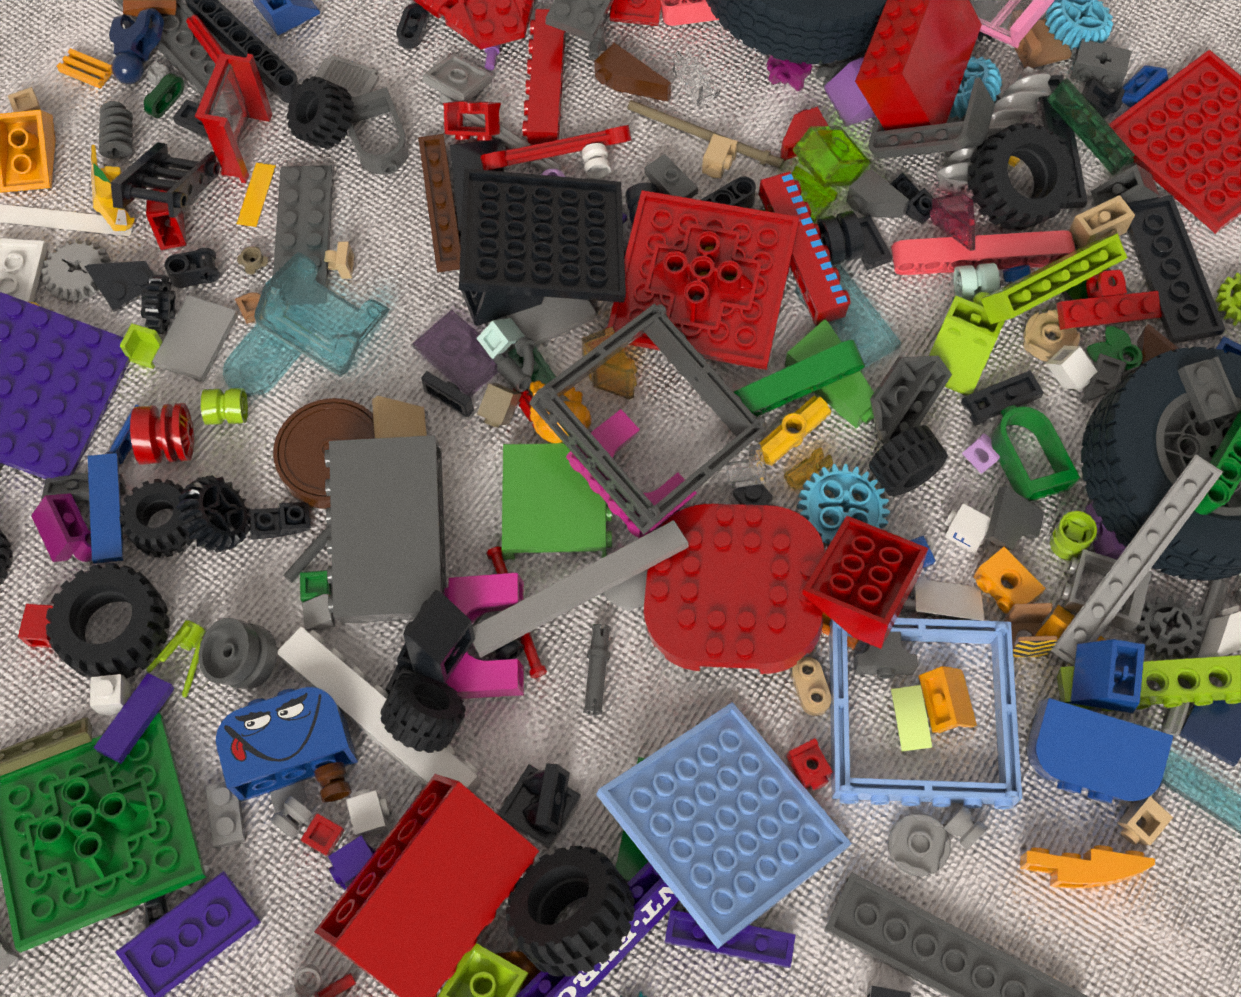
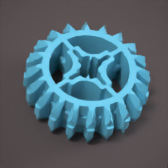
[1045,0,1113,50]
[949,56,1002,119]

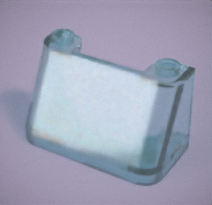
[254,252,390,375]

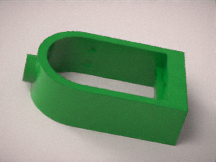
[991,405,1080,502]

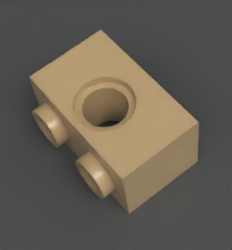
[1069,195,1135,249]

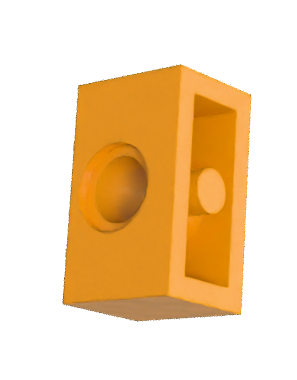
[973,547,1046,614]

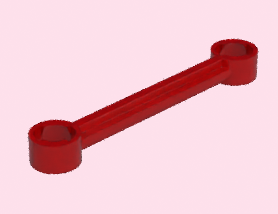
[480,125,632,170]

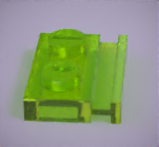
[791,165,838,223]

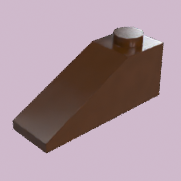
[594,42,671,102]

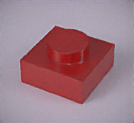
[300,813,345,857]

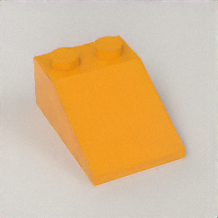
[0,110,55,193]

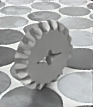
[41,239,111,301]

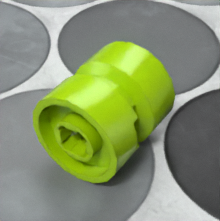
[201,388,248,425]
[1049,511,1097,561]

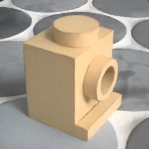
[702,134,738,179]
[1117,796,1173,846]

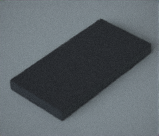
[450,139,504,236]

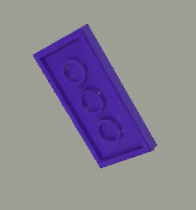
[115,870,261,997]

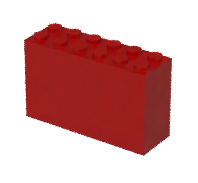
[855,0,982,131]
[314,774,539,997]

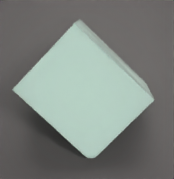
[476,318,525,359]

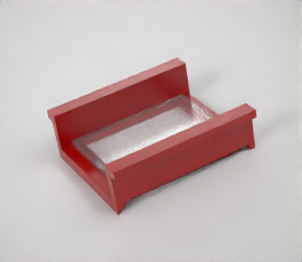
[194,53,273,183]

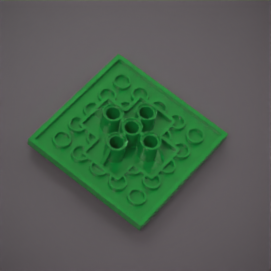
[0,713,207,953]

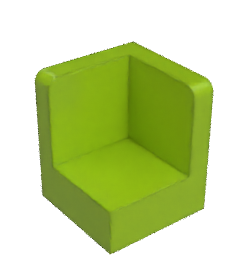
[120,323,162,369]

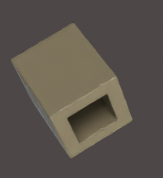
[477,383,521,428]

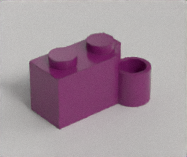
[31,493,92,562]

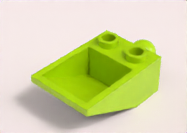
[929,292,1005,396]

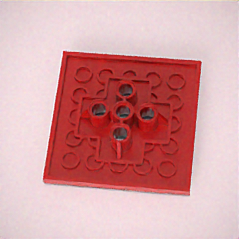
[605,190,800,370]

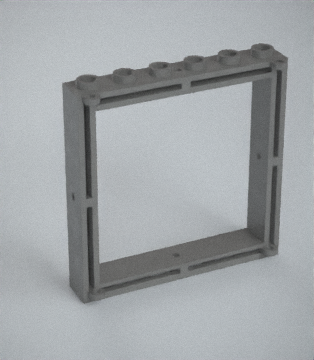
[529,303,766,534]

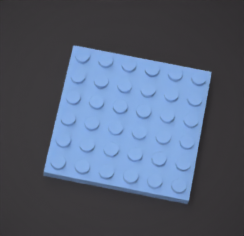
[596,702,852,949]

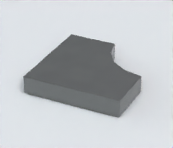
[986,486,1045,551]

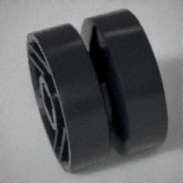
[817,211,864,265]

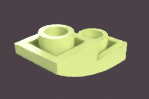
[891,685,932,752]

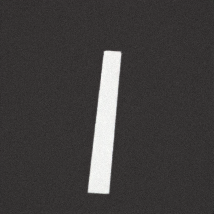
[0,204,135,236]

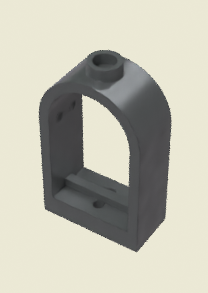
[347,87,408,174]

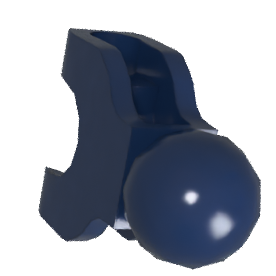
[109,8,164,85]

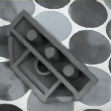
[870,356,952,445]

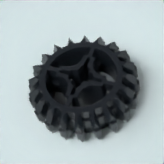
[176,475,251,553]

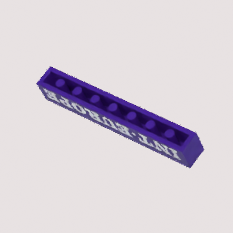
[516,861,679,997]

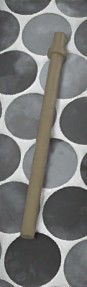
[627,100,784,169]

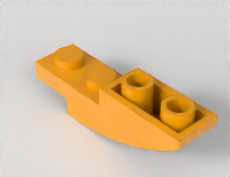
[1019,845,1155,888]

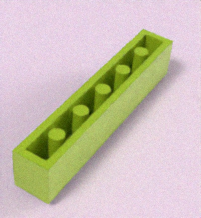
[981,233,1127,324]

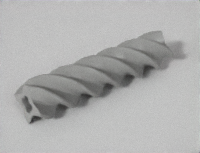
[936,66,1052,199]

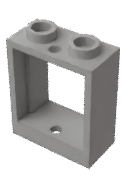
[1060,549,1152,633]

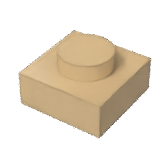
[8,87,41,112]

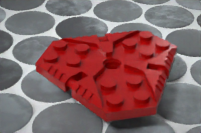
[413,0,535,50]

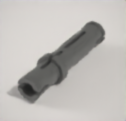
[583,624,611,715]

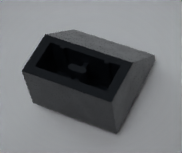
[403,590,475,684]

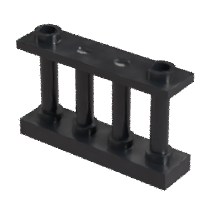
[110,142,220,218]

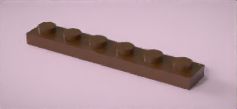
[418,134,460,273]

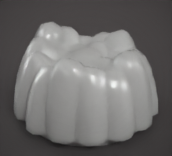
[147,62,172,86]

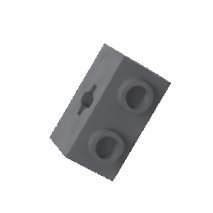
[1070,39,1132,90]

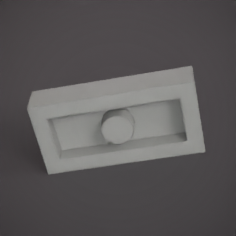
[205,782,246,848]

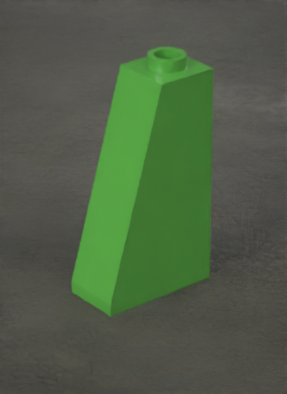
[784,319,874,428]

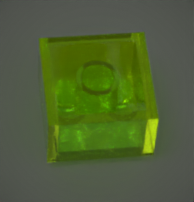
[793,126,871,187]

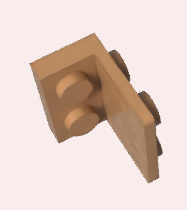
[1007,10,1072,68]

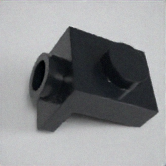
[1079,79,1125,119]

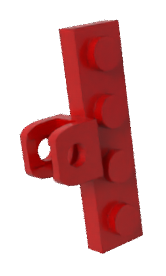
[1056,269,1162,330]

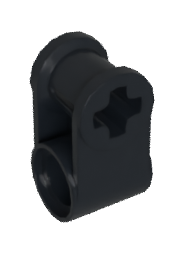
[164,248,220,288]

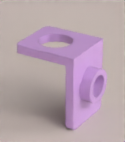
[962,433,1000,474]

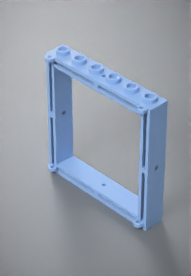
[829,618,1022,810]

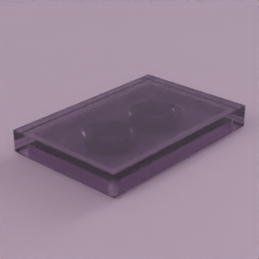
[412,309,507,397]

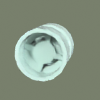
[953,263,1000,300]

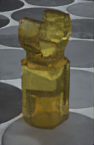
[784,448,833,491]

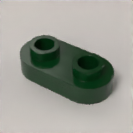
[143,73,184,118]

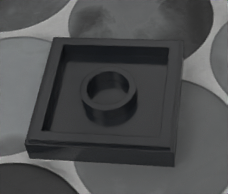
[498,764,581,849]

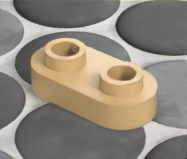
[791,656,831,716]

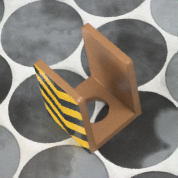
[1004,603,1058,657]

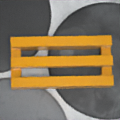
[56,48,113,89]

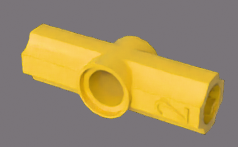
[755,395,831,466]

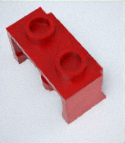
[443,101,501,141]

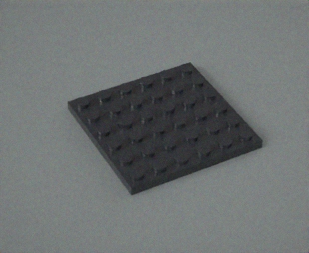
[458,168,626,303]

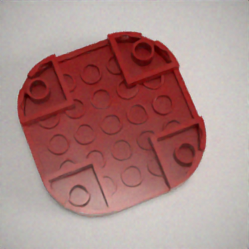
[644,504,825,674]

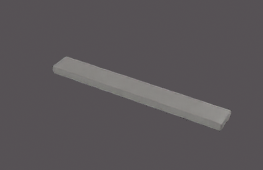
[1050,454,1223,666]
[473,520,689,658]

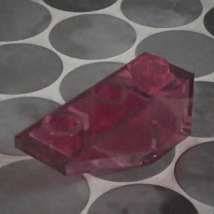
[930,192,975,251]

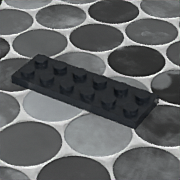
[1126,195,1226,343]

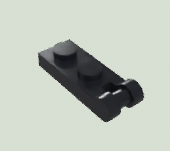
[961,370,1044,426]

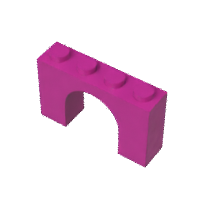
[566,409,697,538]
[444,573,524,699]

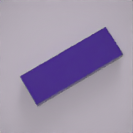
[94,673,175,764]

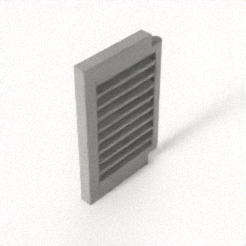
[315,55,379,98]

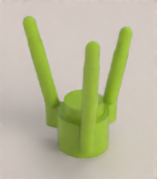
[146,620,206,698]

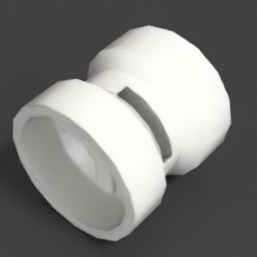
[582,143,611,180]

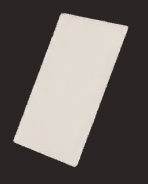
[915,579,984,621]

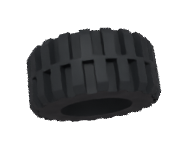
[967,122,1075,230]
[45,563,170,679]
[506,846,635,977]

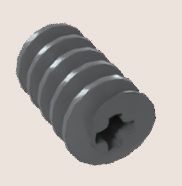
[98,101,133,159]

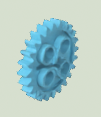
[796,464,890,548]

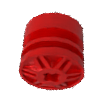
[130,403,194,465]

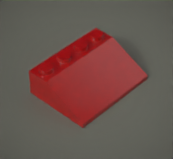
[802,516,928,649]

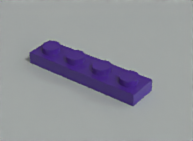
[664,910,796,968]

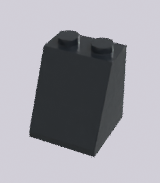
[461,290,544,325]

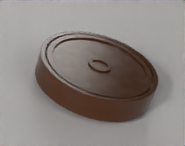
[273,398,375,509]

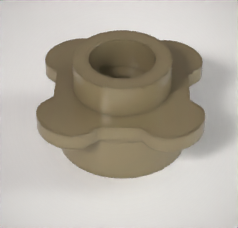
[237,246,269,275]

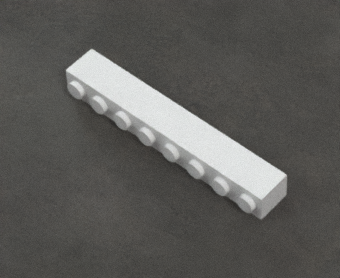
[277,627,480,792]

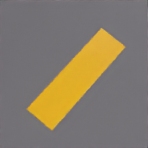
[236,163,276,227]

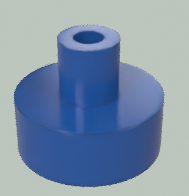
[1003,265,1031,282]

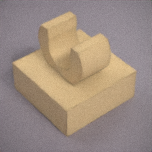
[324,242,355,279]

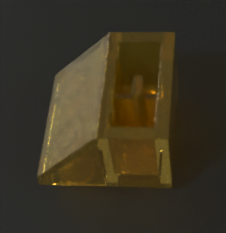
[581,327,637,400]

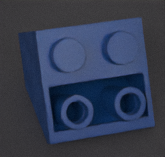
[253,0,320,36]
[1070,639,1145,714]

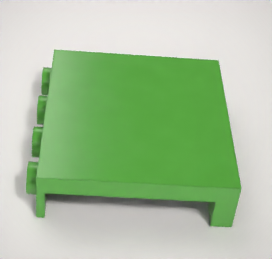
[502,443,612,560]

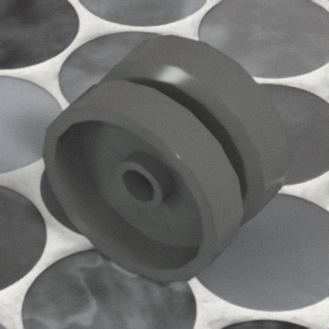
[198,618,277,690]

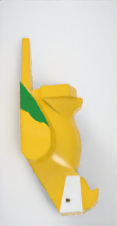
[91,145,135,231]

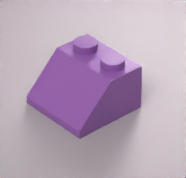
[824,57,876,127]

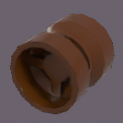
[314,762,352,803]

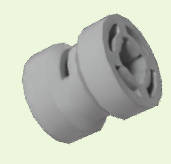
[270,796,313,839]
[944,806,988,850]

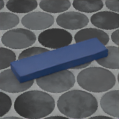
[87,453,124,564]

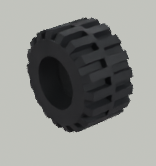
[287,76,354,149]
[869,425,948,496]
[119,479,193,558]
[380,672,466,753]

